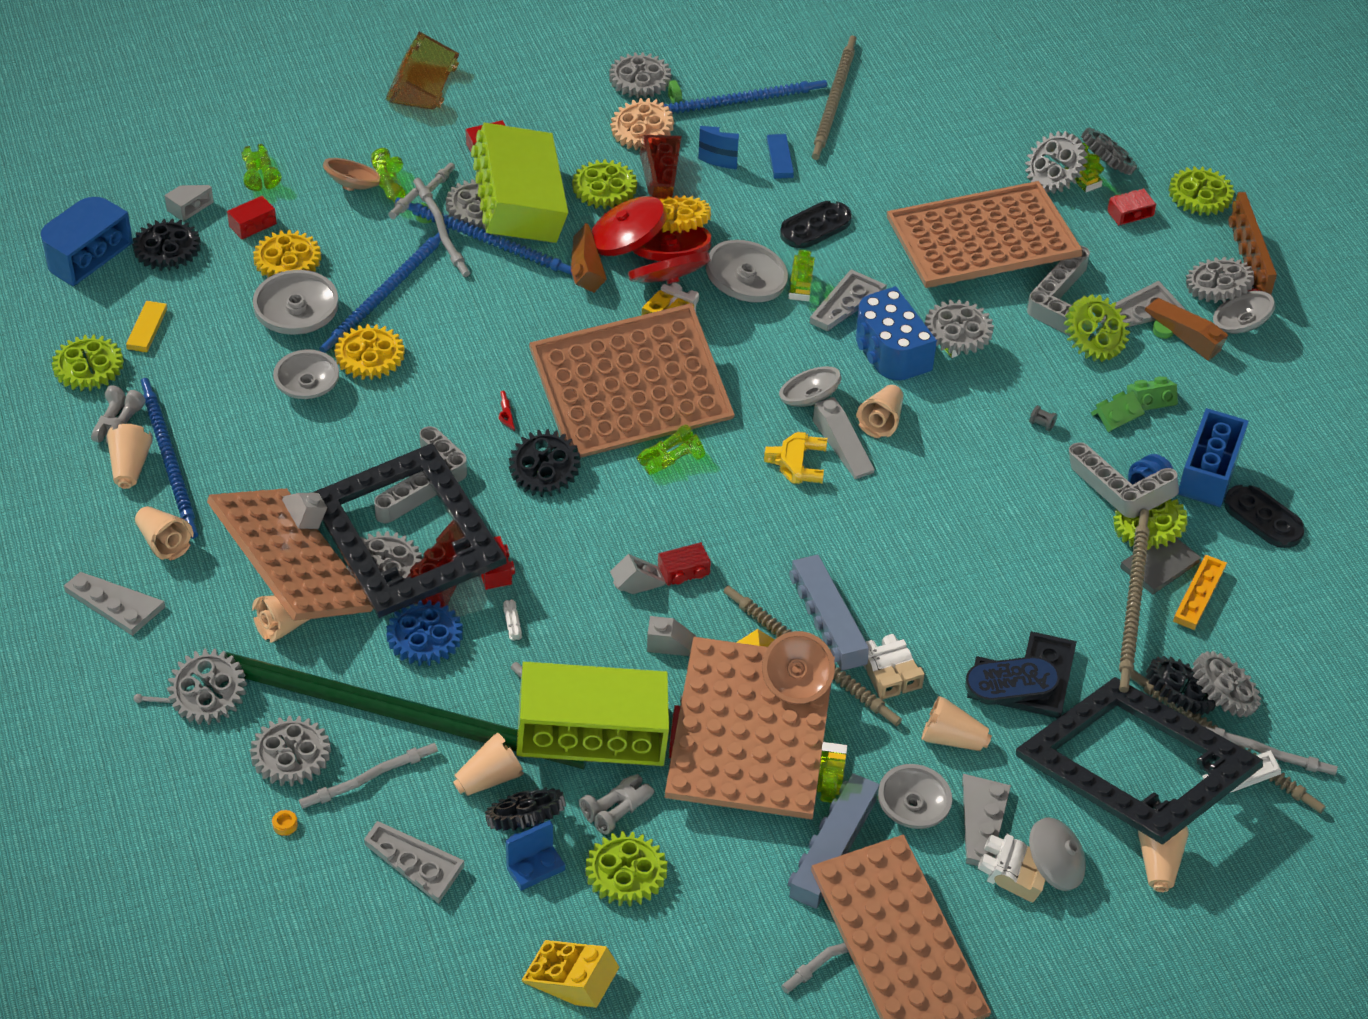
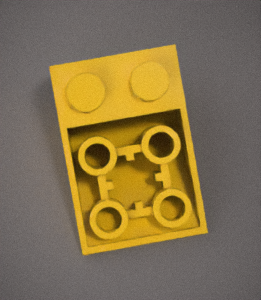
[522,940,619,1008]

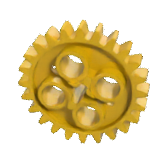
[659,195,711,233]
[253,230,321,278]
[334,324,405,380]

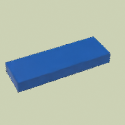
[766,134,794,179]

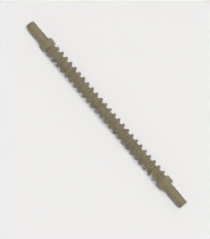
[812,35,857,160]
[1119,509,1150,693]
[723,585,902,726]
[1130,670,1326,814]

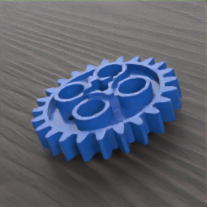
[386,600,463,666]

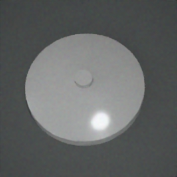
[706,240,788,302]
[253,270,338,335]

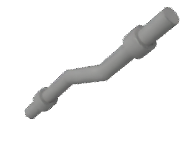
[388,163,455,219]
[413,178,470,277]
[1204,726,1337,775]
[299,743,438,809]
[781,943,849,994]

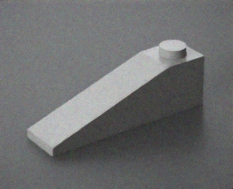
[813,397,874,479]

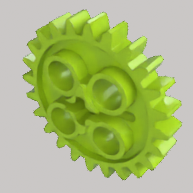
[572,159,637,209]
[1168,166,1235,216]
[1064,294,1130,362]
[51,335,124,391]
[1113,499,1188,550]
[585,831,667,907]

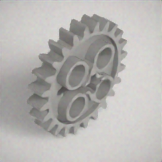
[609,52,671,99]
[1025,131,1088,194]
[446,179,486,231]
[1186,257,1254,303]
[925,300,994,355]
[347,531,422,583]
[167,648,247,725]
[1192,651,1261,718]
[250,716,331,786]

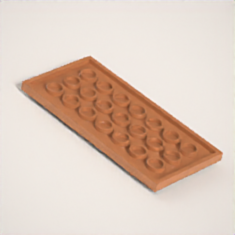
[207,488,373,621]
[811,834,991,1019]

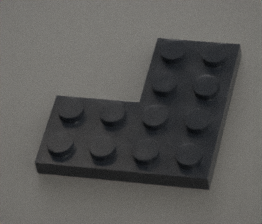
[967,631,1077,718]

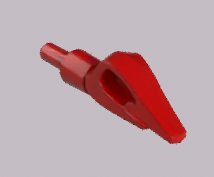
[498,390,515,431]

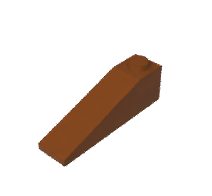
[571,223,607,293]
[1145,298,1228,361]

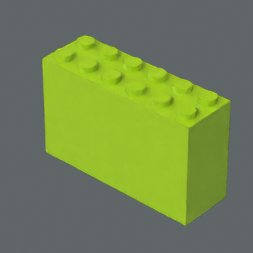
[471,122,568,243]
[517,661,669,766]

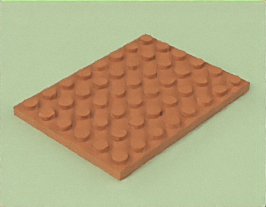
[887,181,1082,288]
[529,303,735,458]
[665,637,835,819]

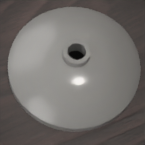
[1213,291,1275,334]
[273,350,339,399]
[779,366,842,407]
[878,764,952,829]
[1029,817,1086,891]

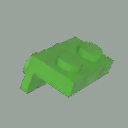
[1127,376,1178,411]
[1091,391,1145,432]

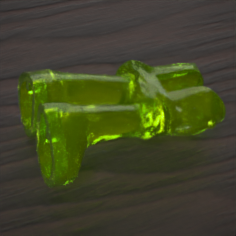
[241,144,282,191]
[371,148,407,203]
[636,424,705,475]

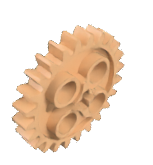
[610,98,674,150]

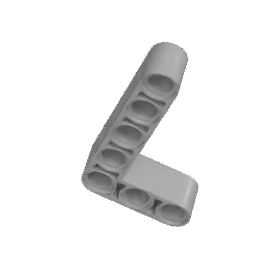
[1027,246,1090,336]
[374,426,467,523]
[1069,442,1179,518]

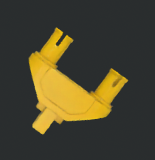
[764,432,828,484]

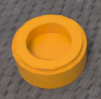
[272,810,298,836]

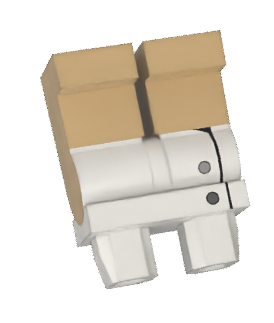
[863,634,925,700]
[978,834,1045,903]

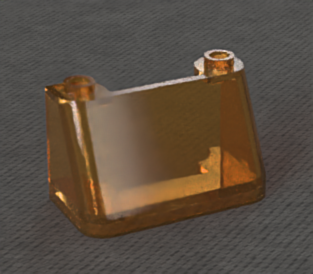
[385,31,459,110]

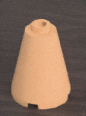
[856,385,903,438]
[107,424,153,489]
[135,506,194,560]
[252,595,310,643]
[921,696,992,751]
[453,733,524,796]
[1138,826,1189,892]

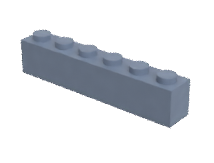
[789,554,869,671]
[788,773,880,909]

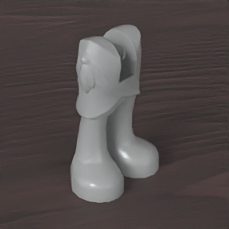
[91,385,146,444]
[579,774,654,834]

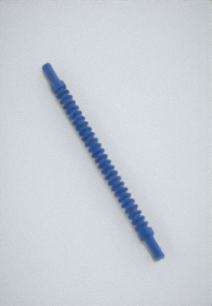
[664,80,827,115]
[395,197,572,275]
[319,228,449,353]
[141,378,198,539]

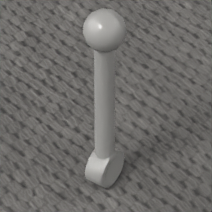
[134,694,171,703]

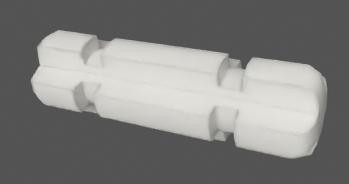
[503,600,522,641]

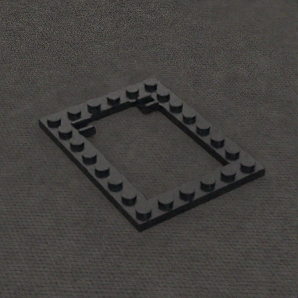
[313,443,507,618]
[1016,677,1263,845]

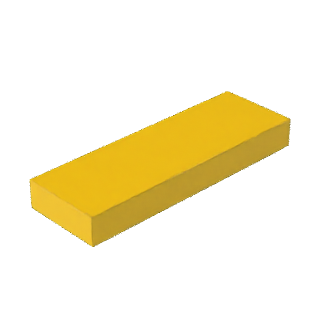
[126,301,167,352]

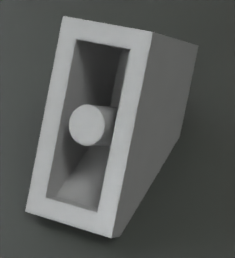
[164,185,214,222]
[282,492,327,529]
[610,554,666,594]
[647,616,696,656]

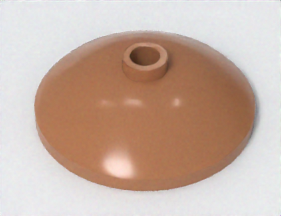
[323,158,382,191]
[762,631,835,704]

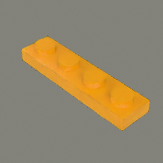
[1173,554,1227,630]

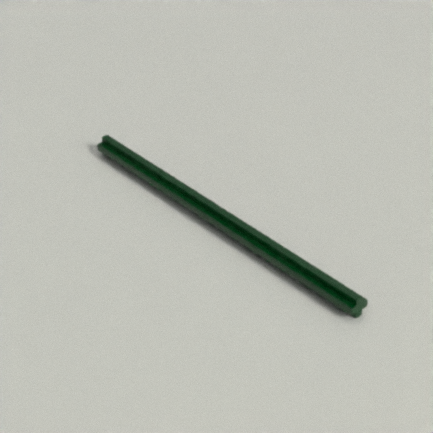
[226,652,588,770]

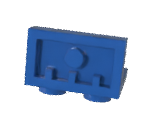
[506,820,565,891]

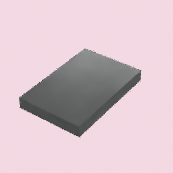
[1120,537,1201,594]

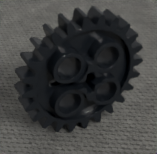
[132,218,201,271]
[509,429,581,497]
[1146,656,1216,715]
[485,787,566,831]

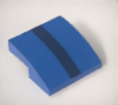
[698,126,739,169]

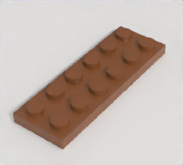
[1229,192,1277,295]

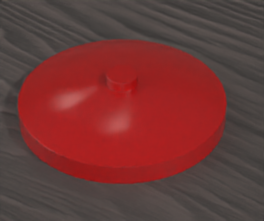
[591,196,667,256]
[633,226,711,261]
[628,252,711,285]

